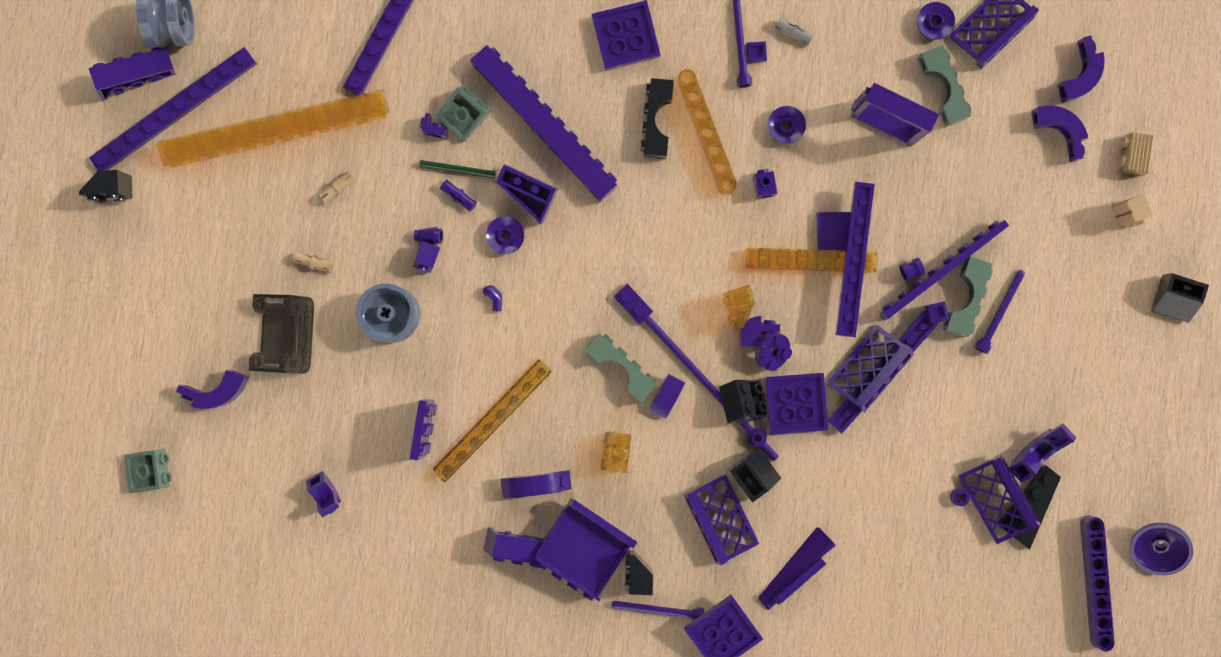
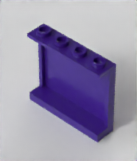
[532,498,637,602]

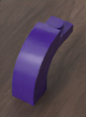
[1057,35,1105,104]
[1031,106,1088,163]
[176,370,249,409]
[1009,423,1076,483]
[501,470,572,498]

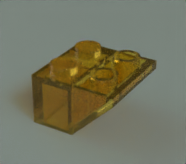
[722,285,755,330]

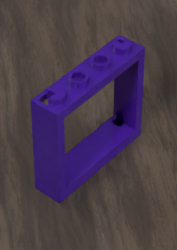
[850,83,939,146]

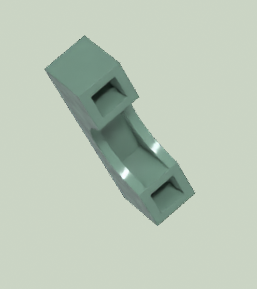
[917,45,971,128]
[943,256,993,337]
[584,334,656,403]

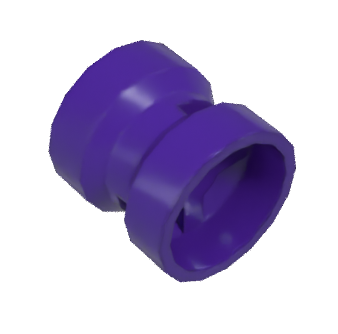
[899,257,925,282]

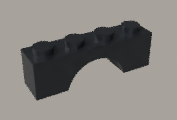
[640,78,674,159]

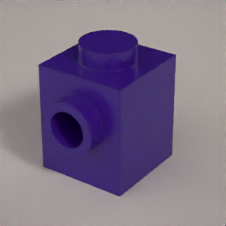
[753,169,777,199]
[413,241,440,273]

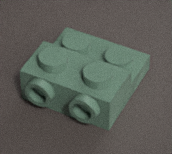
[435,86,491,141]
[124,449,172,493]

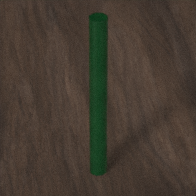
[419,160,496,179]

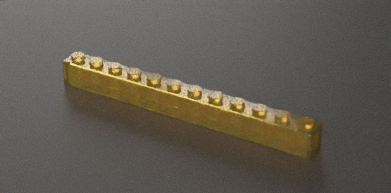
[156,89,390,167]

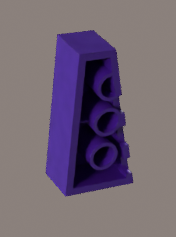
[88,47,176,101]

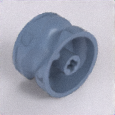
[136,0,195,48]
[356,283,420,343]

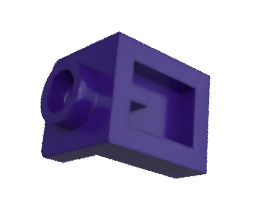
[420,113,448,140]

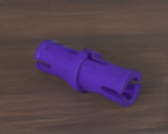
[440,180,477,212]

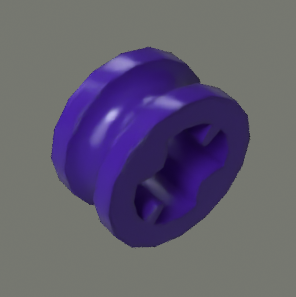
[950,488,970,507]

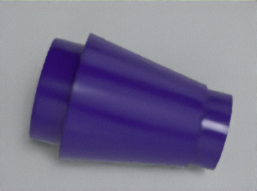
[414,226,443,246]

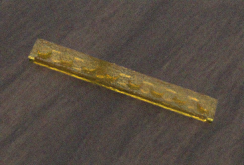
[433,359,552,483]

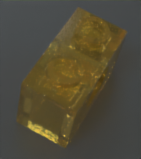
[601,432,631,473]

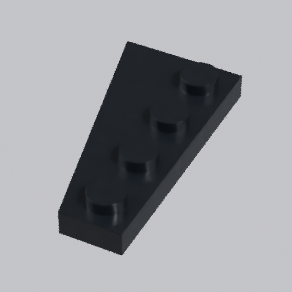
[998,465,1061,550]

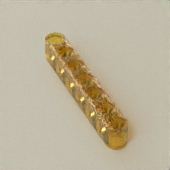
[677,69,737,196]
[745,248,878,273]

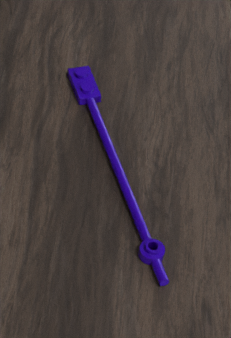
[614,283,779,461]

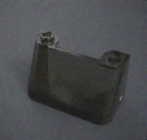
[249,294,314,374]

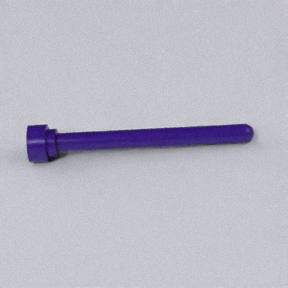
[732,0,752,88]
[974,270,1025,354]
[612,601,704,620]

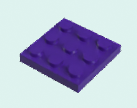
[591,0,661,70]
[765,373,828,434]
[410,399,437,460]
[684,594,763,657]

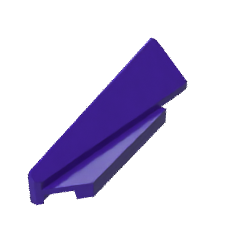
[758,527,836,610]

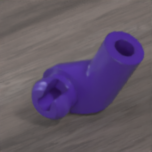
[483,285,502,311]

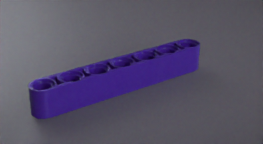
[1080,515,1115,652]

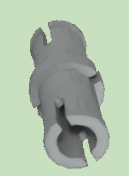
[775,17,814,46]

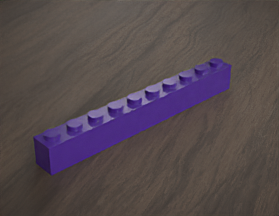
[470,45,617,203]

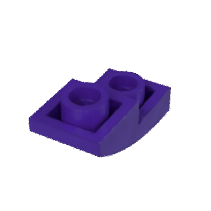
[649,374,685,419]

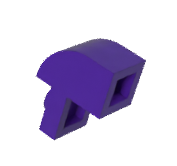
[739,316,781,347]
[306,471,341,518]

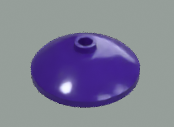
[1130,523,1193,576]

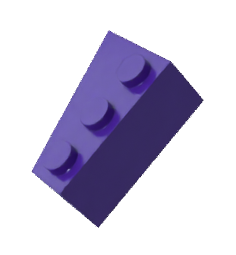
[496,164,559,224]
[483,527,544,568]

